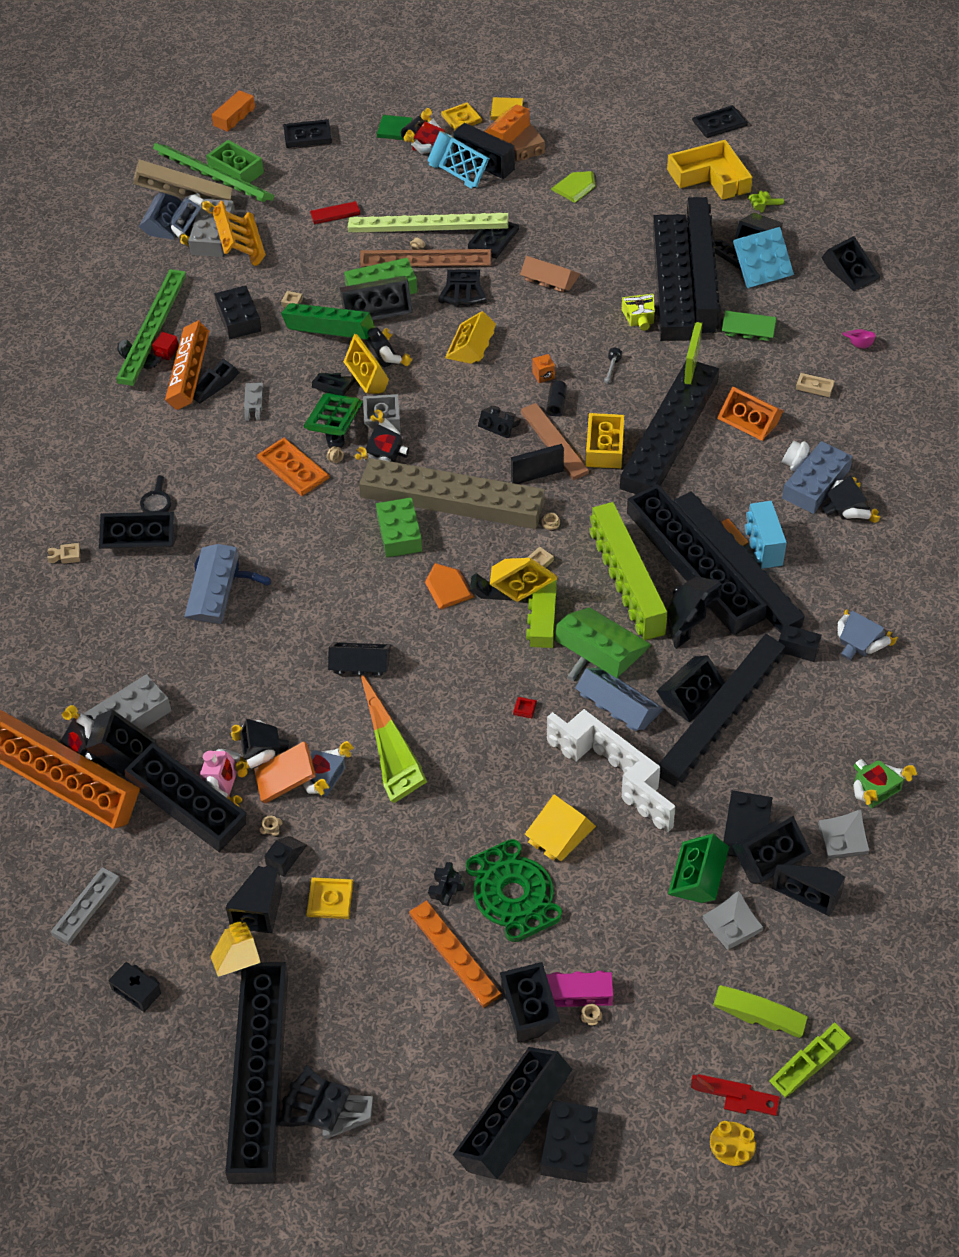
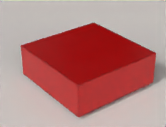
[513,697,537,719]

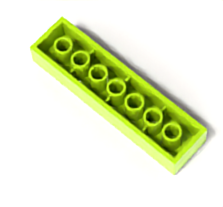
[589,502,667,640]

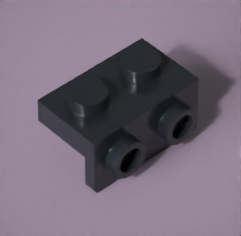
[478,406,521,438]

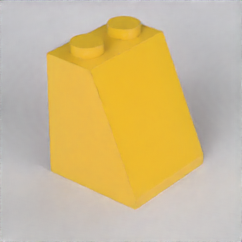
[524,794,596,861]

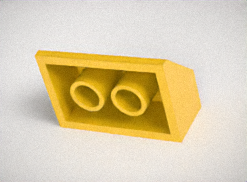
[445,311,496,364]
[343,334,389,394]
[210,922,261,977]

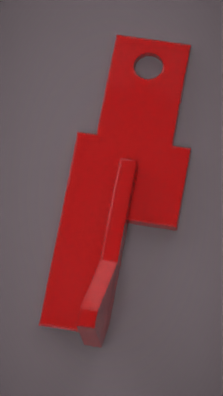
[691,1074,780,1116]

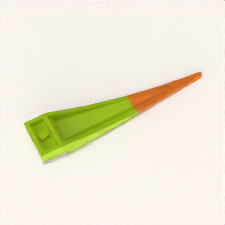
[361,675,427,803]

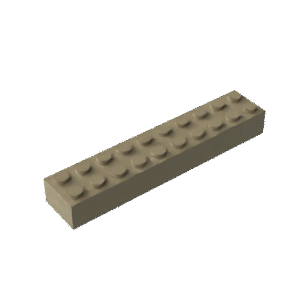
[359,458,545,529]

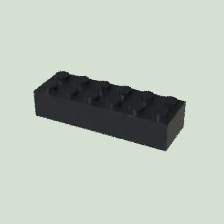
[125,742,247,852]
[453,1047,573,1179]

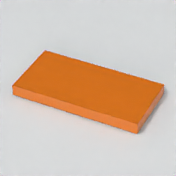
[257,437,329,496]

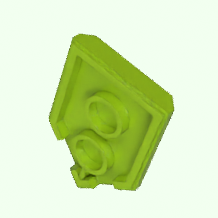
[551,171,595,203]

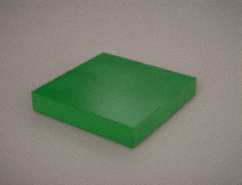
[377,115,413,140]

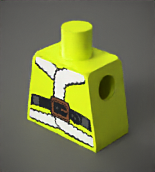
[621,294,655,331]

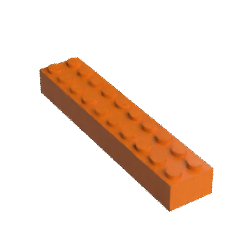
[0,710,140,829]

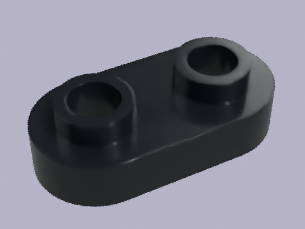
[325,422,345,449]

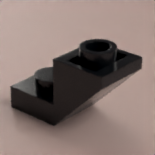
[470,573,512,601]

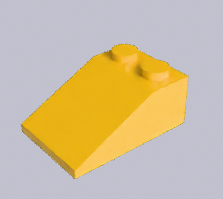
[490,558,558,602]

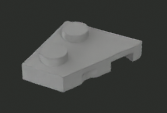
[322,1095,373,1139]

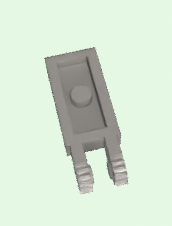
[244,383,263,421]

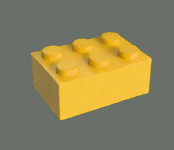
[586,413,624,469]

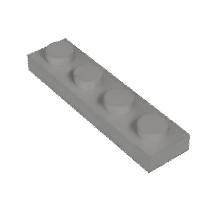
[51,867,120,945]

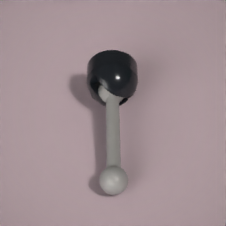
[604,348,623,384]

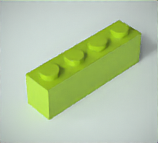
[526,580,557,648]

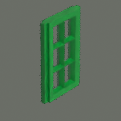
[304,393,363,436]

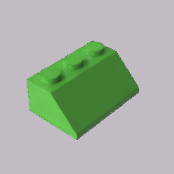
[722,311,777,341]

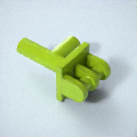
[749,191,784,213]

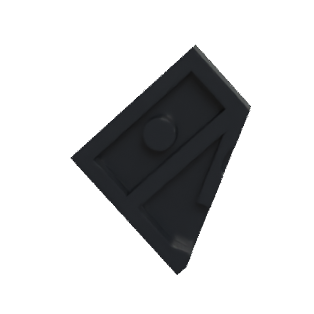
[312,373,356,396]

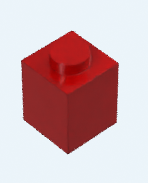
[152,332,179,360]

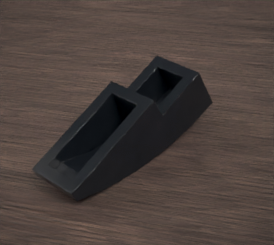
[193,358,240,404]

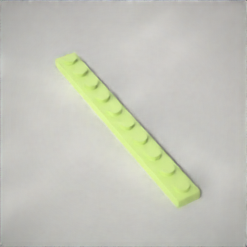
[348,213,509,232]

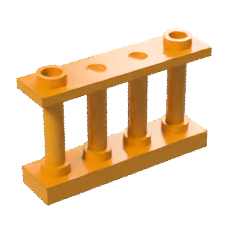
[213,201,266,266]

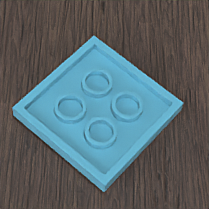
[733,227,794,288]

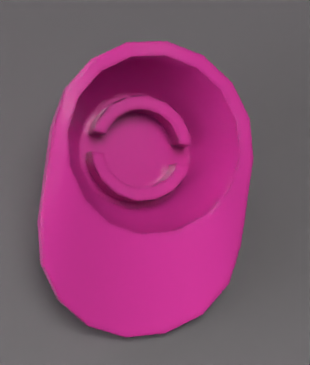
[842,329,876,349]

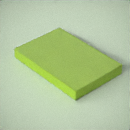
[684,322,702,384]

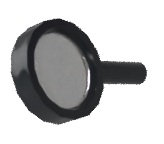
[140,475,171,512]

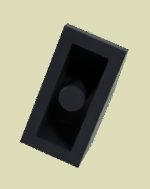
[264,836,307,877]

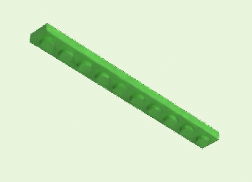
[153,143,274,202]
[116,269,186,386]

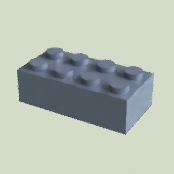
[782,441,853,514]

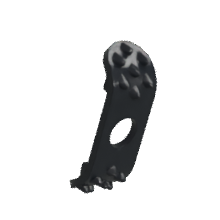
[117,340,163,369]

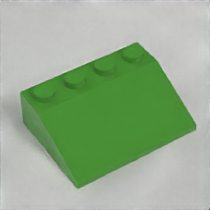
[555,607,651,678]

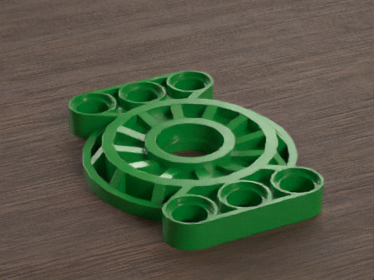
[466,839,562,942]

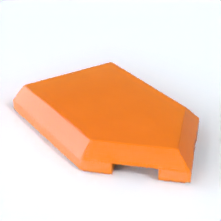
[425,563,474,610]

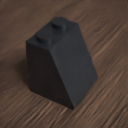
[733,213,783,247]
[226,866,283,933]

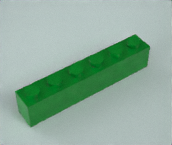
[281,303,375,339]

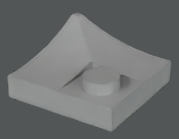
[818,810,869,859]
[703,891,763,950]

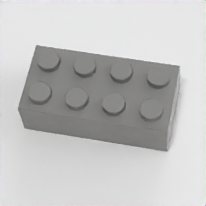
[188,199,235,257]
[84,674,171,730]

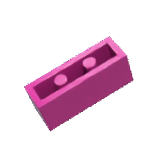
[546,971,613,1007]

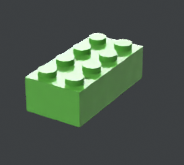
[344,258,417,294]

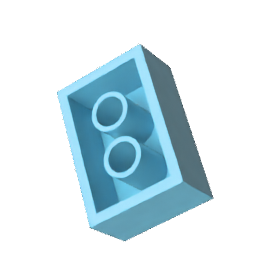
[745,501,787,569]

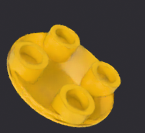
[710,1121,756,1166]

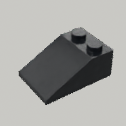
[821,236,880,291]
[723,790,773,857]
[772,864,845,917]

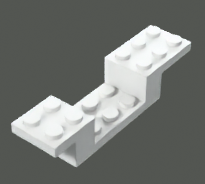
[547,709,676,832]

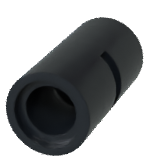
[401,115,428,139]
[546,380,567,417]

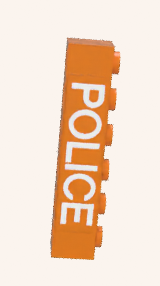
[165,320,210,410]

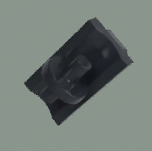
[428,862,465,906]

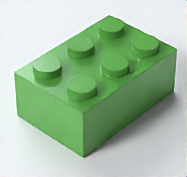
[206,140,264,183]
[376,497,422,558]

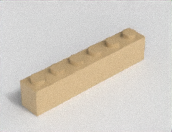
[133,159,232,200]

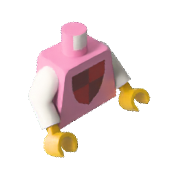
[200,749,247,807]

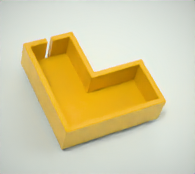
[667,140,752,200]

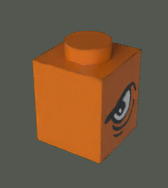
[532,354,555,383]

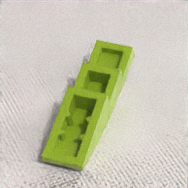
[713,985,808,1038]
[769,1022,851,1098]

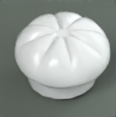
[781,441,810,472]

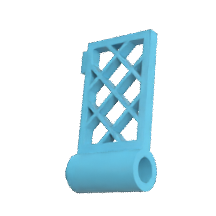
[427,131,490,189]

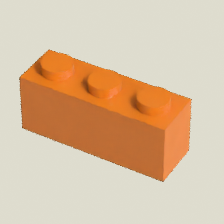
[211,90,255,132]

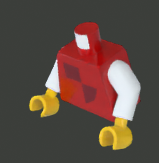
[404,108,445,154]

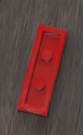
[310,201,360,225]

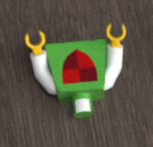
[853,759,917,808]

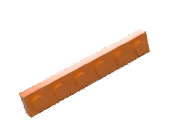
[409,900,501,1008]

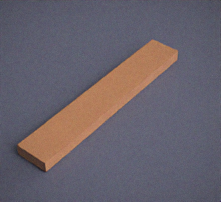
[521,403,589,480]

